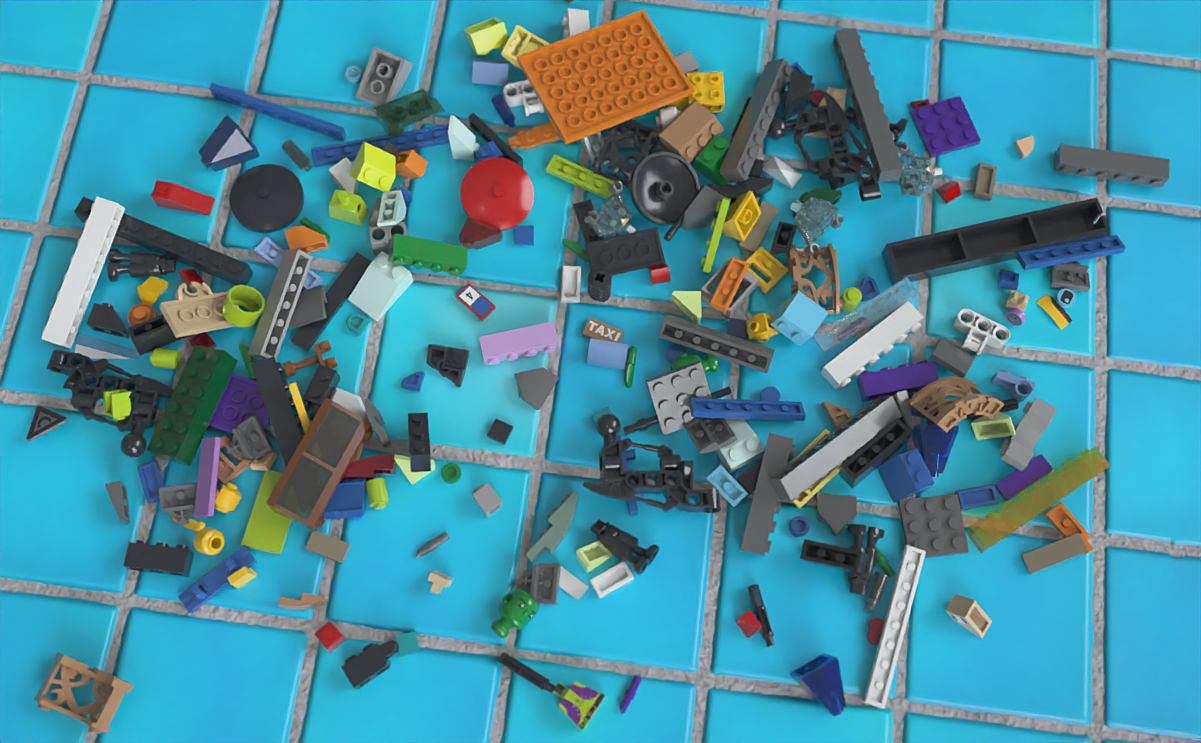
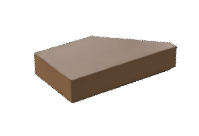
[822,401,851,429]

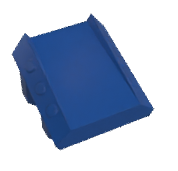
[324,478,367,520]

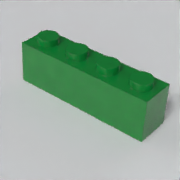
[388,233,468,276]

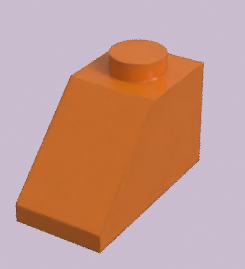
[391,150,428,179]
[285,225,330,254]

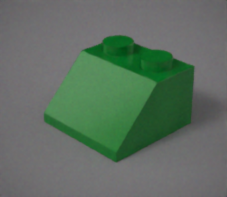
[694,134,731,185]

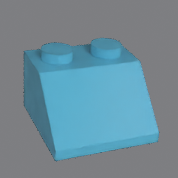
[771,290,828,346]

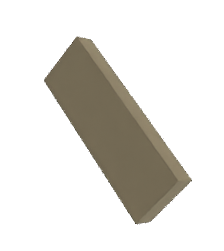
[738,201,779,254]
[1021,533,1088,574]

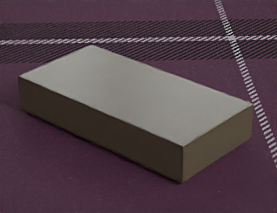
[972,163,997,201]
[305,531,351,564]

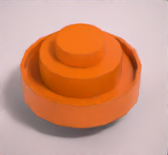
[128,304,158,326]

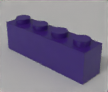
[857,360,940,402]

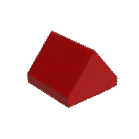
[935,181,961,204]
[648,263,671,285]
[179,269,204,293]

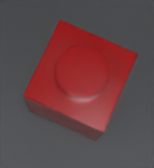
[314,620,347,653]

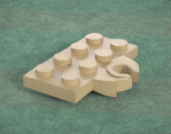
[159,282,241,338]

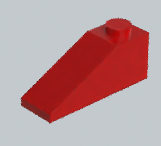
[151,180,216,216]

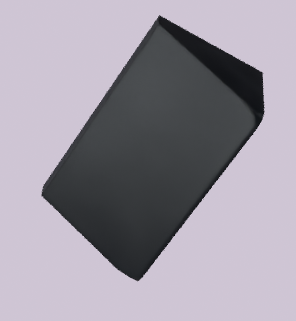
[770,221,797,255]

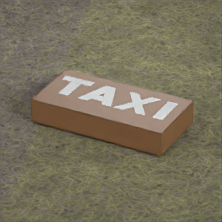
[582,317,624,343]

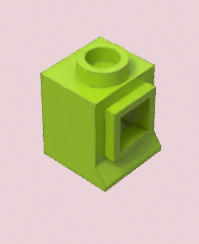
[103,389,131,420]

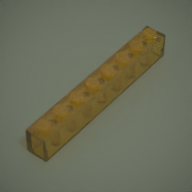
[967,447,1111,553]

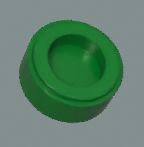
[441,463,462,484]

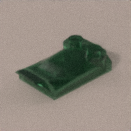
[374,89,445,137]

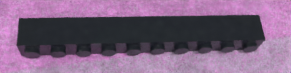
[74,197,253,286]

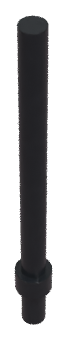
[623,386,732,435]

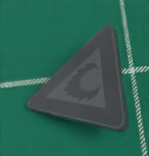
[26,406,68,442]

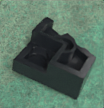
[426,344,470,387]

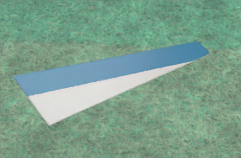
[75,334,140,359]

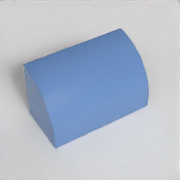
[472,59,510,86]
[587,338,628,370]

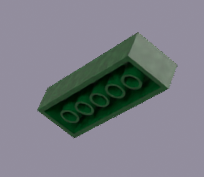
[146,345,238,466]

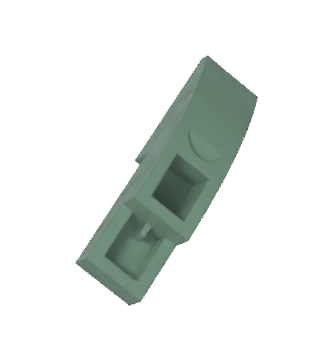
[525,492,578,564]

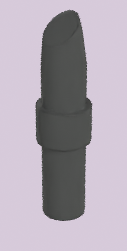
[417,532,450,559]

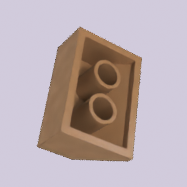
[658,100,723,163]

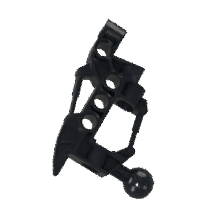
[767,92,881,202]
[47,349,174,458]
[582,413,721,513]

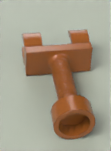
[283,341,338,377]

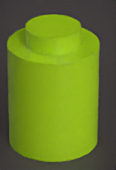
[841,287,862,313]
[150,348,182,369]
[365,478,389,510]

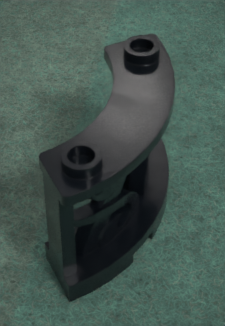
[592,119,663,189]

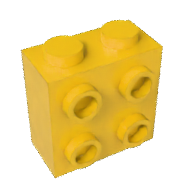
[687,71,725,113]

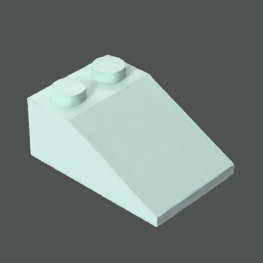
[348,251,413,322]
[715,418,765,474]

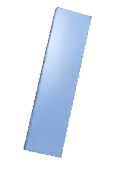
[254,237,323,290]

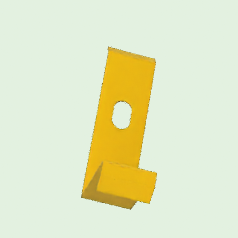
[171,517,205,532]

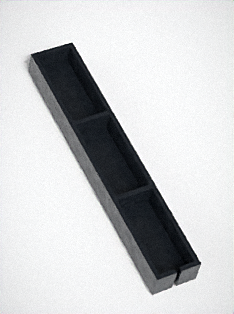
[882,197,1110,286]

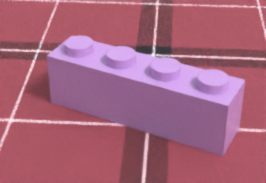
[479,321,559,365]

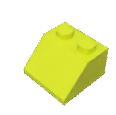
[463,17,509,56]
[349,141,396,192]

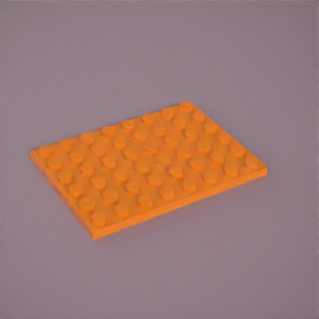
[517,9,694,145]

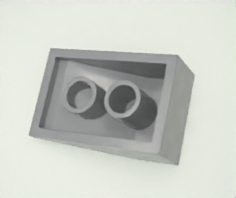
[355,47,413,111]

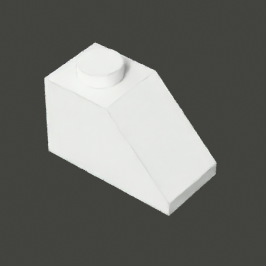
[329,157,360,195]

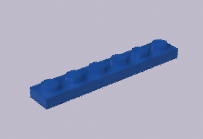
[1016,235,1126,270]
[689,398,806,421]

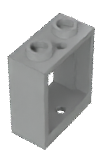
[701,257,759,318]

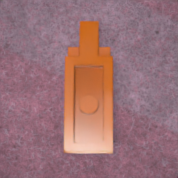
[507,122,559,150]
[1044,502,1094,555]

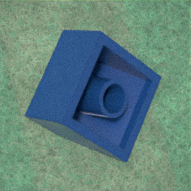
[877,448,934,503]

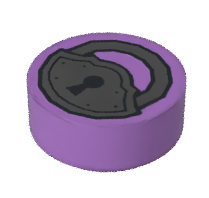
[1005,308,1026,326]

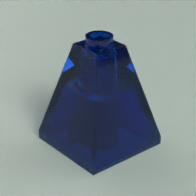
[911,424,959,477]
[790,653,846,716]

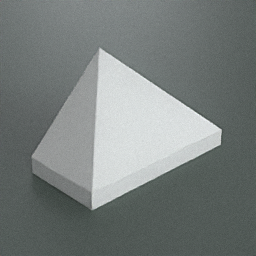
[762,156,802,189]

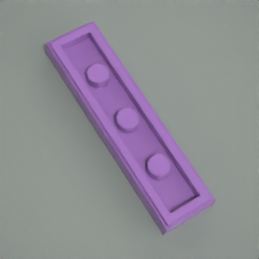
[194,437,221,518]

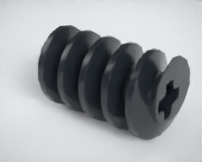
[588,268,612,302]

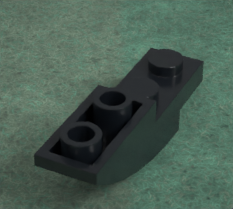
[700,177,774,206]

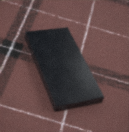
[585,227,665,276]

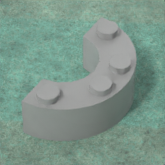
[999,397,1057,471]

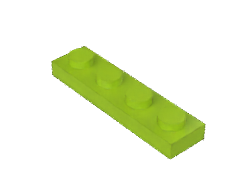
[546,154,615,201]
[701,197,731,273]

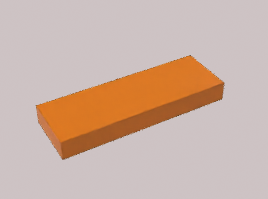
[709,256,750,313]

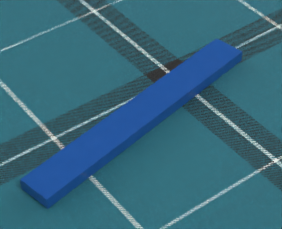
[209,83,346,141]
[311,124,450,167]

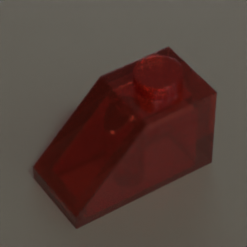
[459,217,503,250]

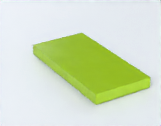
[241,470,298,555]

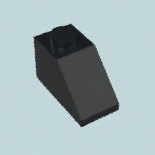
[86,303,130,339]

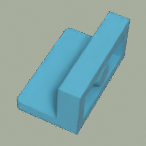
[706,465,749,507]

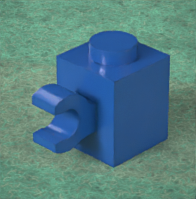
[474,141,503,164]

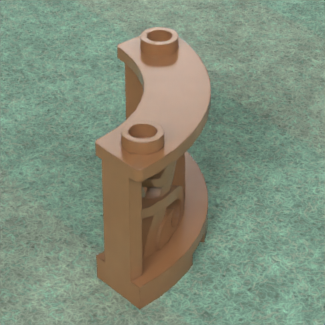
[786,243,843,315]
[908,376,1004,432]
[33,652,133,734]

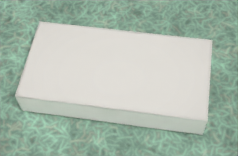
[561,266,581,303]
[589,561,634,599]

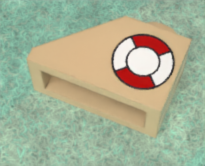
[945,594,992,638]

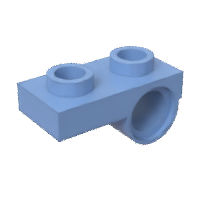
[991,370,1035,402]

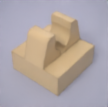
[1004,290,1030,313]
[428,570,453,594]

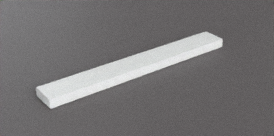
[863,545,926,709]

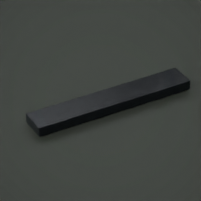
[291,252,372,352]

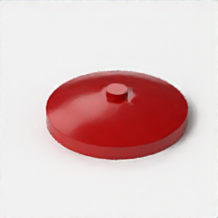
[460,158,534,231]

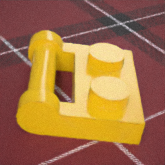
[745,246,789,295]

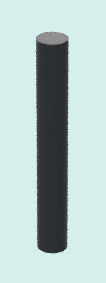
[663,196,697,242]

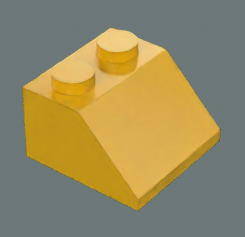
[723,191,761,242]

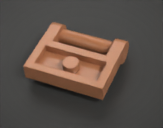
[199,435,253,485]

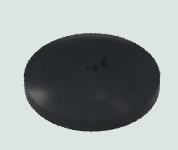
[630,152,700,226]
[229,164,304,233]

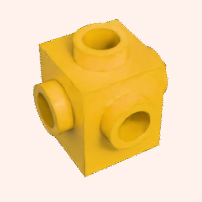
[746,313,779,342]

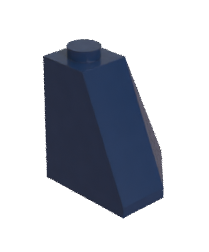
[199,115,260,172]

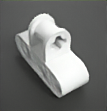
[503,80,544,116]
[953,309,1010,356]

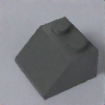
[682,185,724,231]

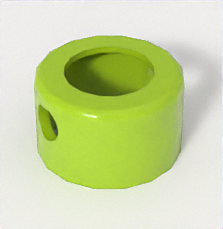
[221,285,265,328]

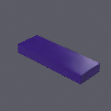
[995,454,1054,502]

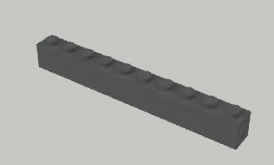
[833,28,904,183]

